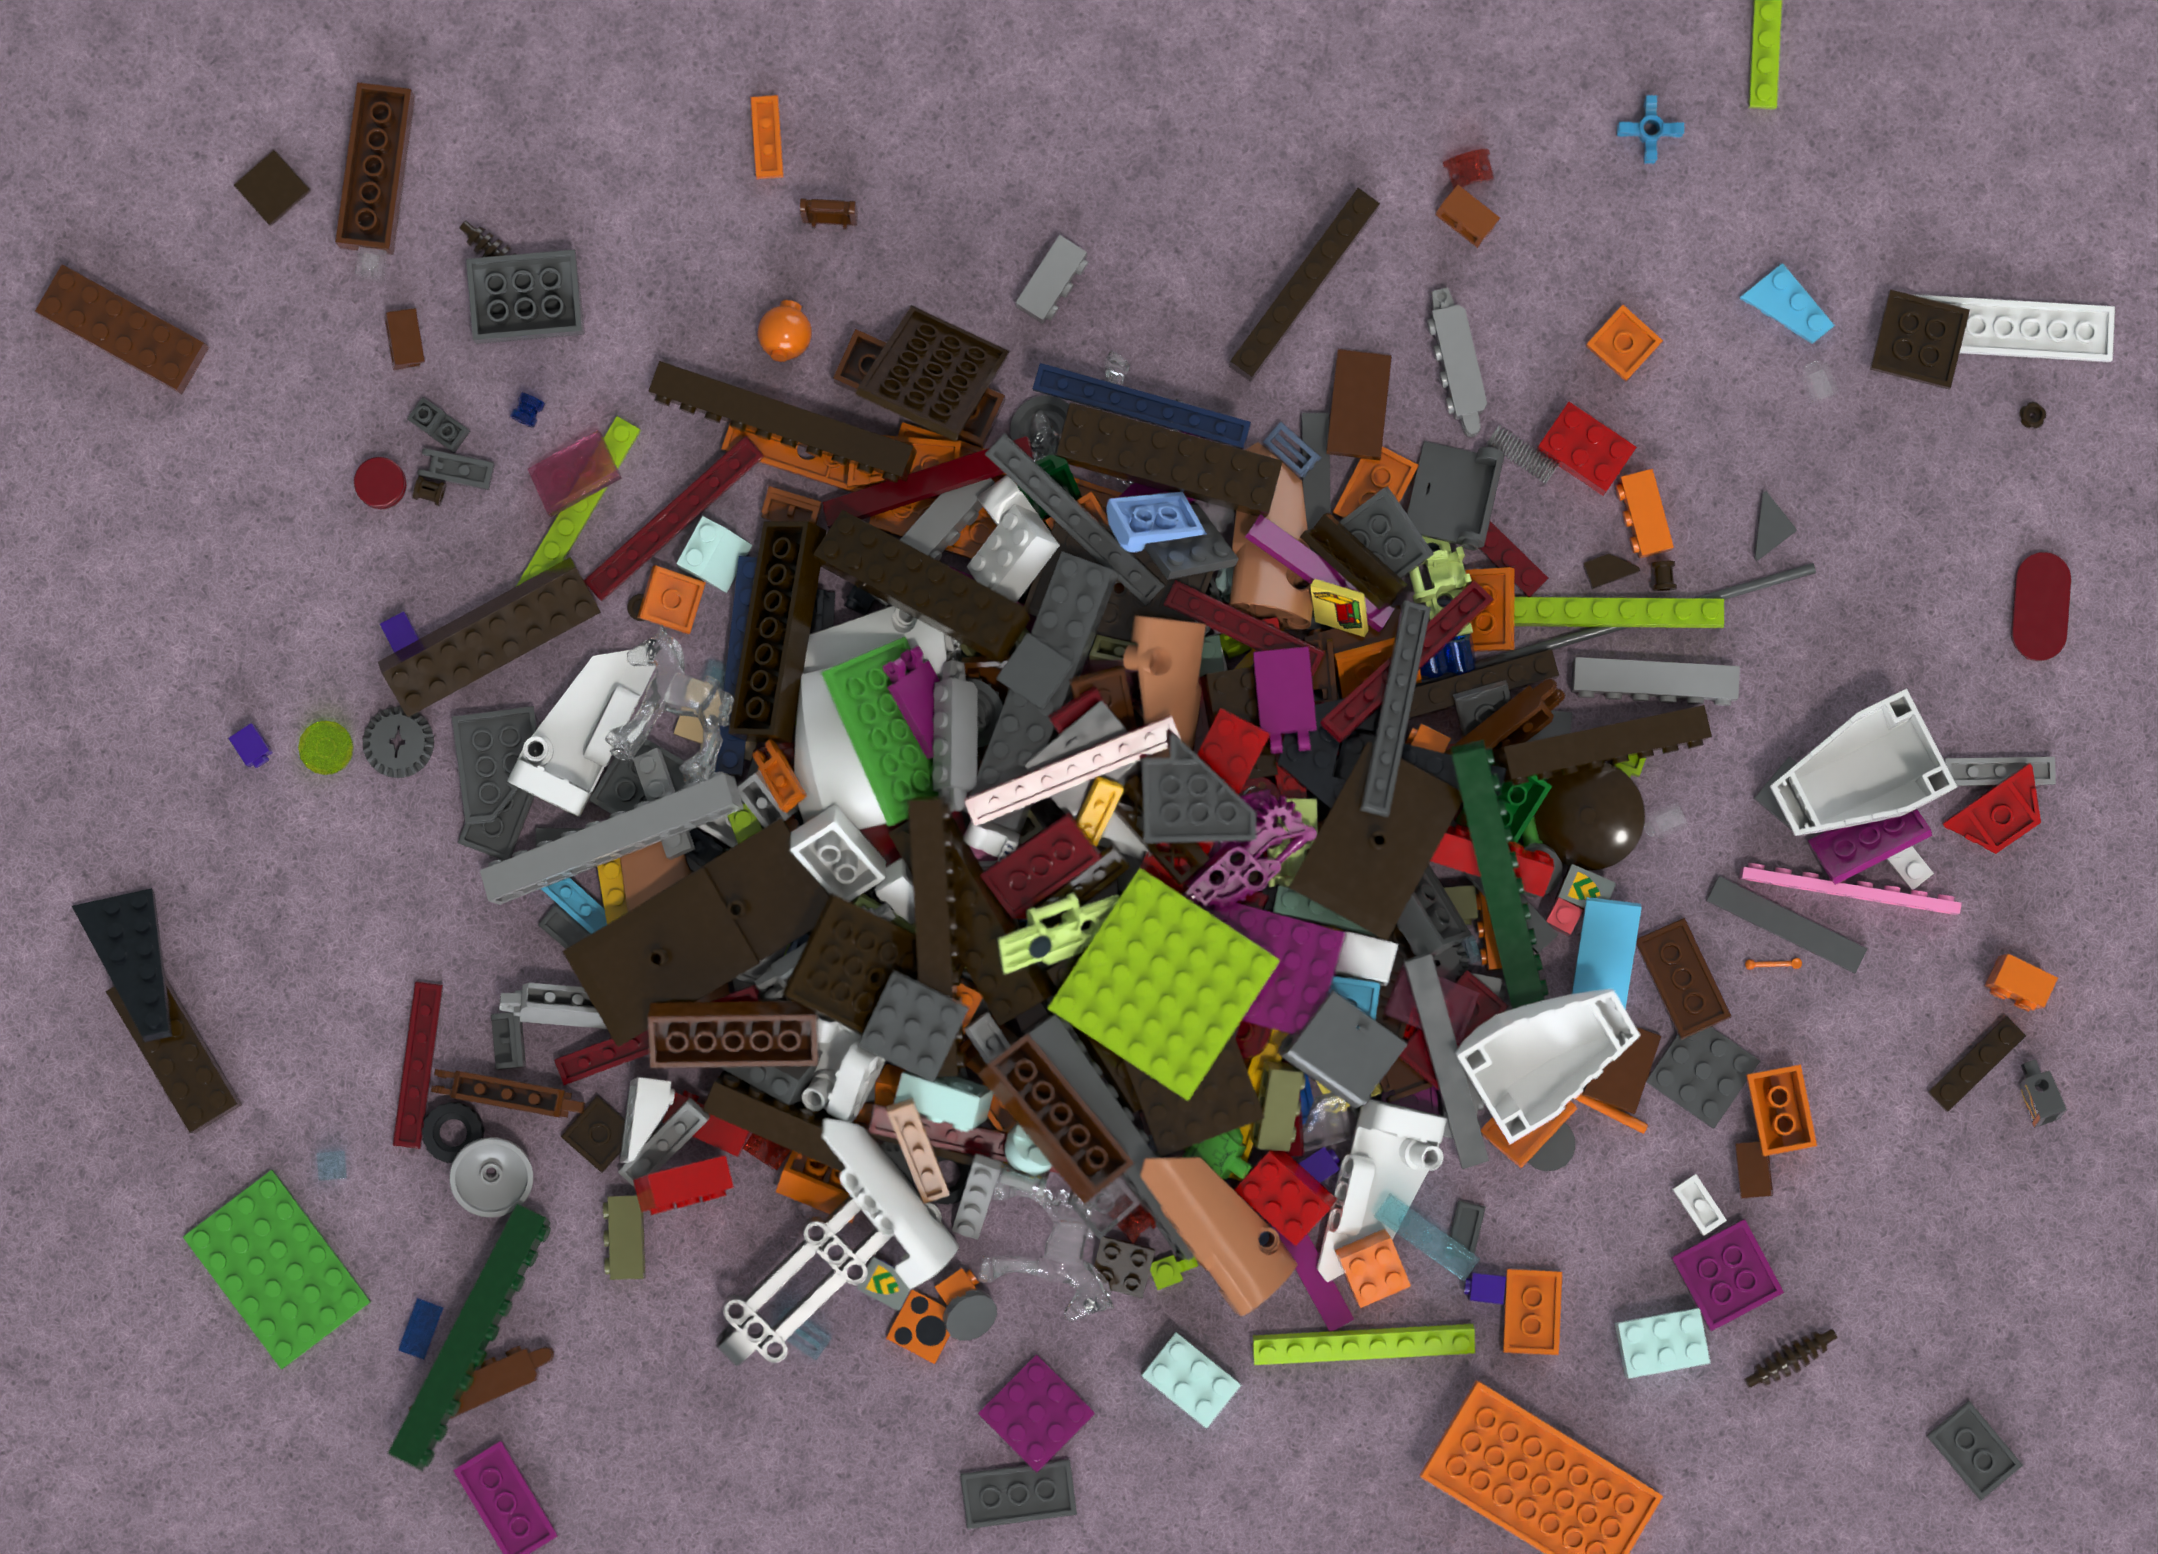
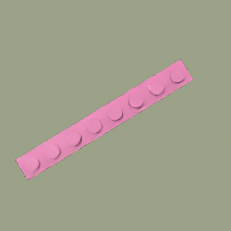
[1739,863,1962,915]

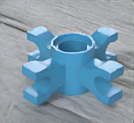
[1617,95,1684,164]

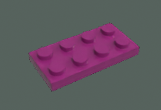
[1808,809,1932,885]
[453,1441,559,1554]

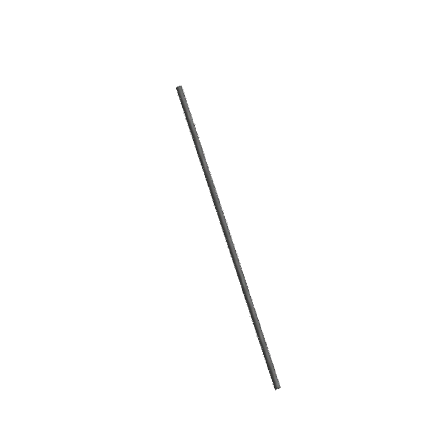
[1415,563,1816,688]

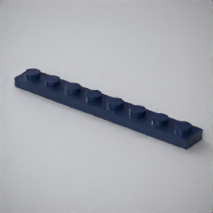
[1032,363,1251,450]
[715,556,757,776]

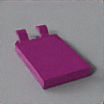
[883,645,940,759]
[1253,647,1317,754]

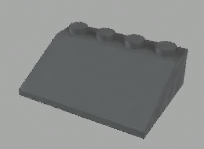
[466,249,585,344]

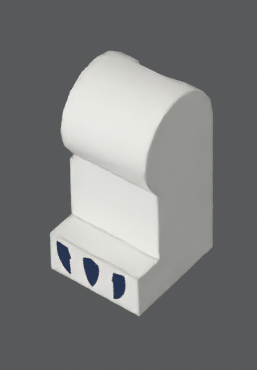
[963,820,1020,861]

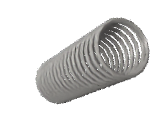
[1486,425,1559,484]

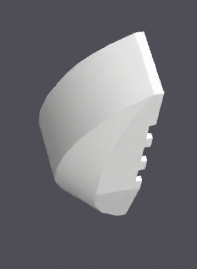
[794,667,909,830]
[1770,689,1957,836]
[1456,989,1640,1144]

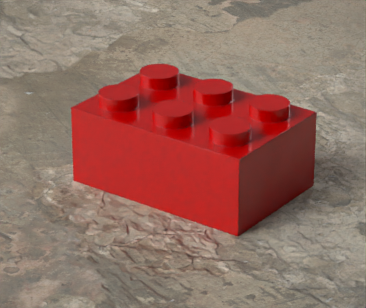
[1537,402,1637,496]
[1234,1150,1337,1246]
[633,1155,734,1215]

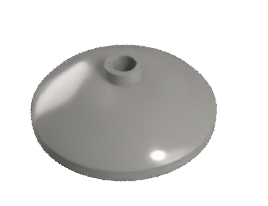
[450,1137,533,1217]

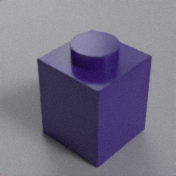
[380,611,420,653]
[228,723,273,768]
[1298,1147,1341,1183]
[1464,1273,1506,1304]

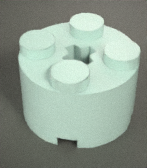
[1004,1123,1052,1176]

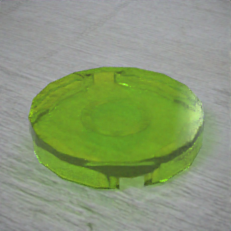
[298,720,354,776]

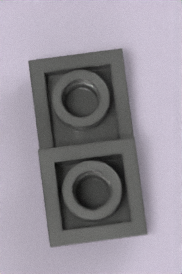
[407,397,471,453]

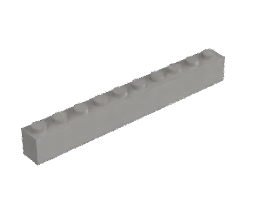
[480,772,744,905]

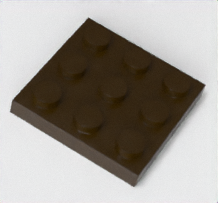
[1870,289,1970,390]

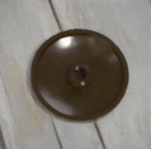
[1535,762,1646,870]

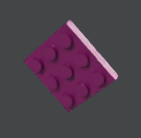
[1671,1219,1784,1331]
[978,1354,1095,1473]

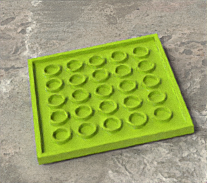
[1048,868,1280,1100]

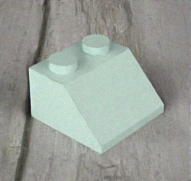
[676,516,753,593]

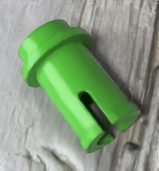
[1521,817,1543,847]

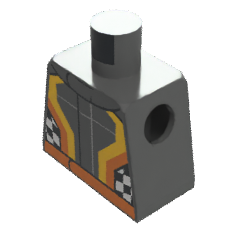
[2019,1060,2067,1128]

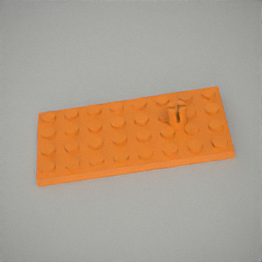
[1419,1380,1663,1554]

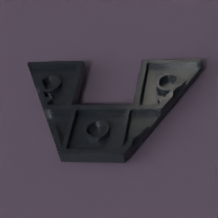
[1277,698,1381,810]

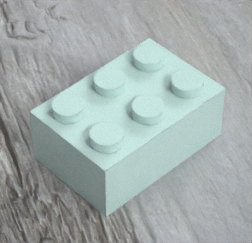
[894,1070,993,1131]
[1615,1308,1710,1378]
[1141,1332,1241,1429]

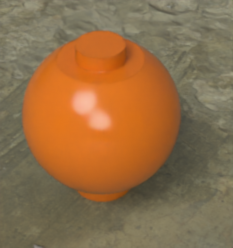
[757,300,812,362]

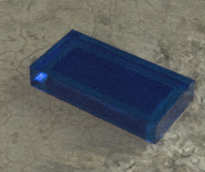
[398,1298,444,1360]

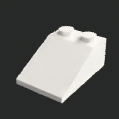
[620,1077,675,1163]

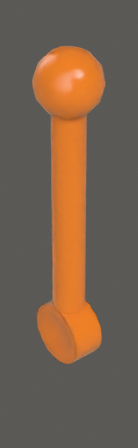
[1745,958,1802,970]

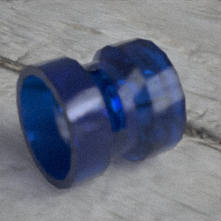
[509,392,545,428]

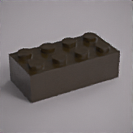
[1200,666,1278,780]

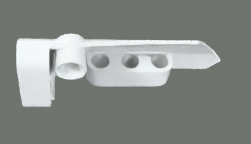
[803,606,963,681]
[507,646,658,817]
[733,979,885,1123]
[1317,1099,1447,1282]
[822,1119,959,1289]

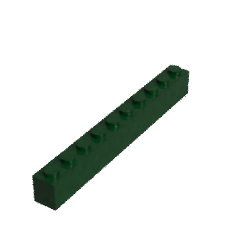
[1451,740,1549,1009]
[388,1204,551,1471]

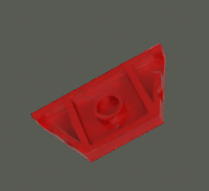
[1942,762,2041,854]

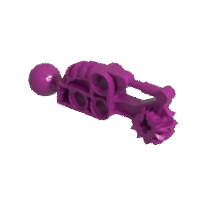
[1182,795,1317,909]

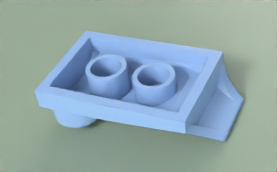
[1106,492,1207,552]

